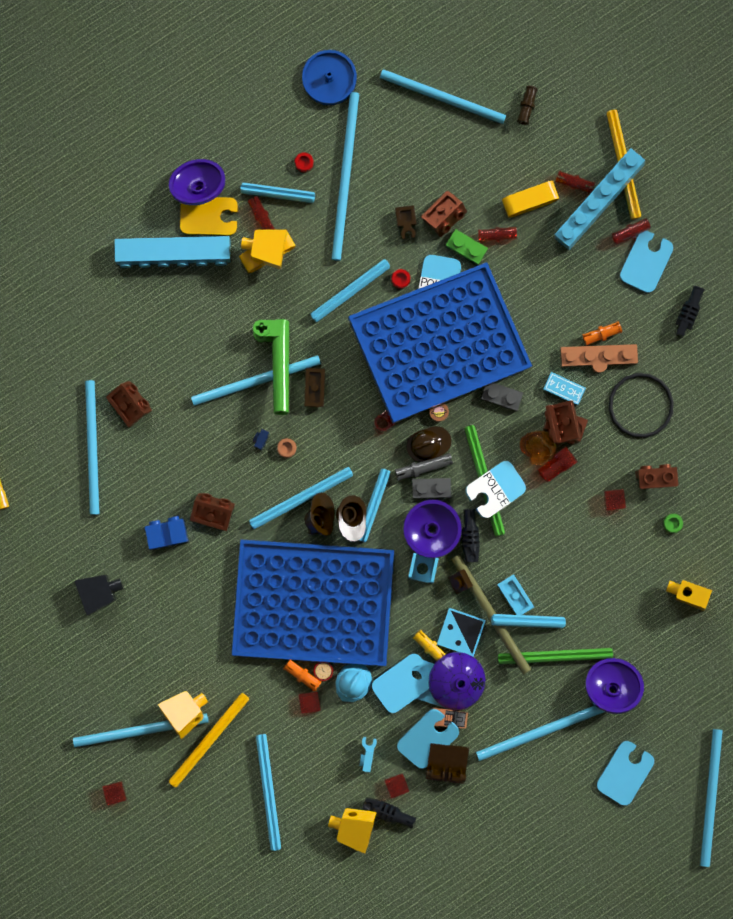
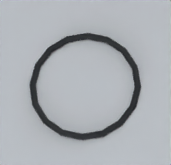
[609,373,674,438]

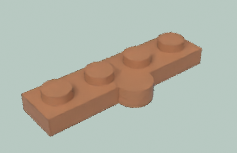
[560,344,638,373]

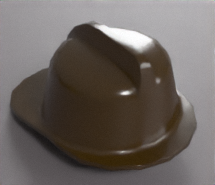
[406,426,452,462]
[304,492,335,536]
[336,495,366,541]

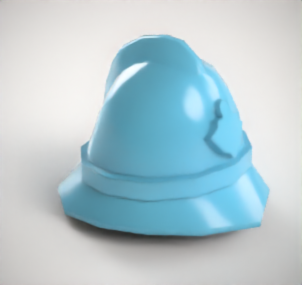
[335,664,372,702]

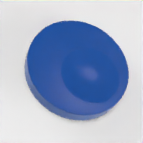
[302,50,357,105]

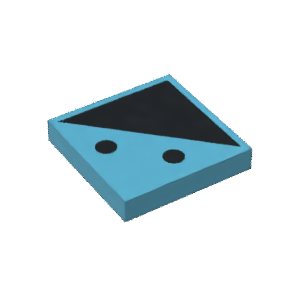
[437,608,486,657]

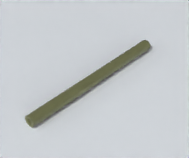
[451,555,531,675]

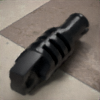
[675,286,705,338]
[462,509,480,563]
[362,797,416,829]

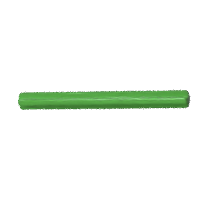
[465,425,505,536]
[498,648,613,664]

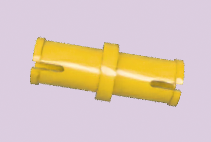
[412,630,446,661]

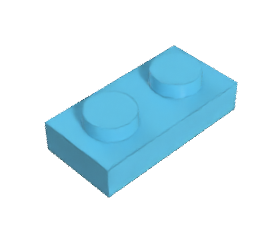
[497,574,534,615]

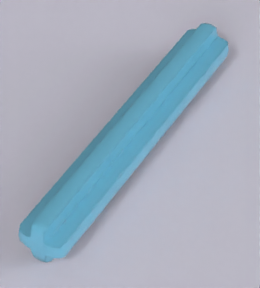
[240,183,315,203]
[359,469,390,542]
[491,614,566,628]

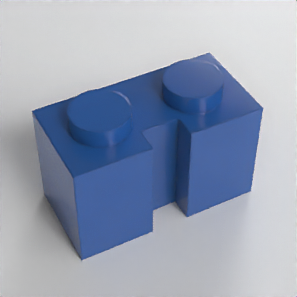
[145,516,189,550]

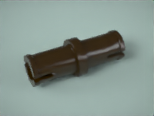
[517,85,538,125]

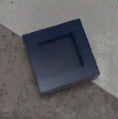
[253,429,270,451]

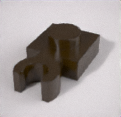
[395,205,417,240]

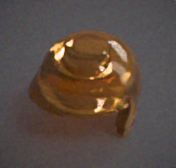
[520,430,556,465]

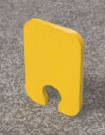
[180,197,238,236]

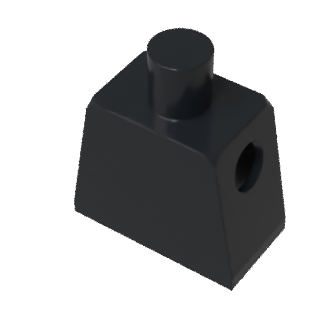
[75,575,124,616]

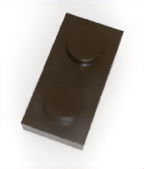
[305,368,325,408]

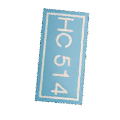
[543,372,586,406]

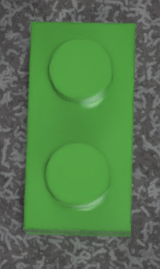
[446,229,488,265]

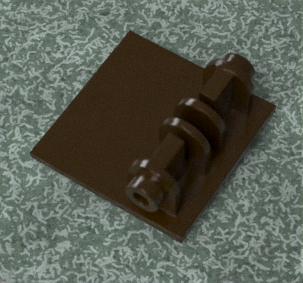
[426,743,469,784]

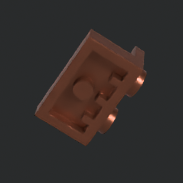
[421,190,467,237]
[106,381,152,427]
[190,493,235,531]

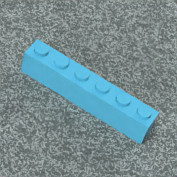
[555,148,645,250]
[115,236,231,268]

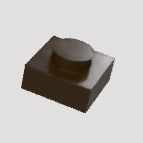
[448,569,473,595]

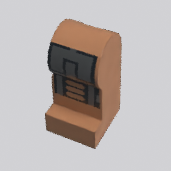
[433,707,468,728]

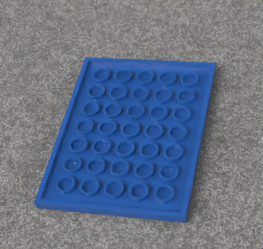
[348,262,532,423]
[232,539,394,666]

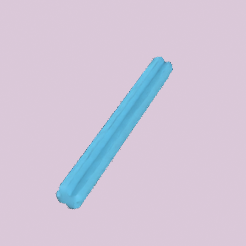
[311,259,390,322]

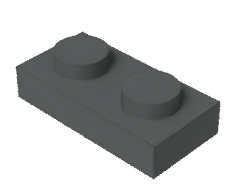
[481,383,523,411]
[412,478,451,499]

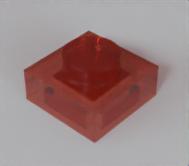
[604,489,626,511]
[298,691,321,714]
[385,773,410,799]
[102,781,127,805]

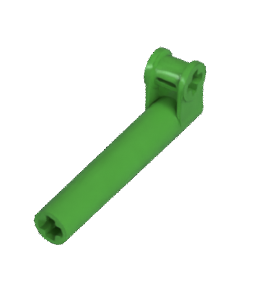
[253,319,289,415]

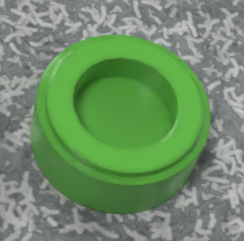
[663,514,683,533]

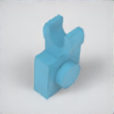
[359,737,377,772]

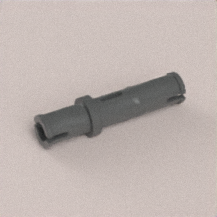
[395,453,453,481]

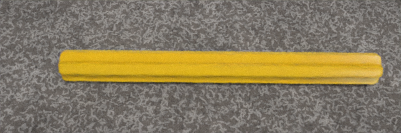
[607,110,641,220]
[169,693,249,788]

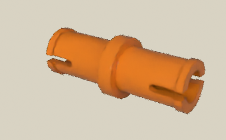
[582,321,622,346]
[283,659,322,692]

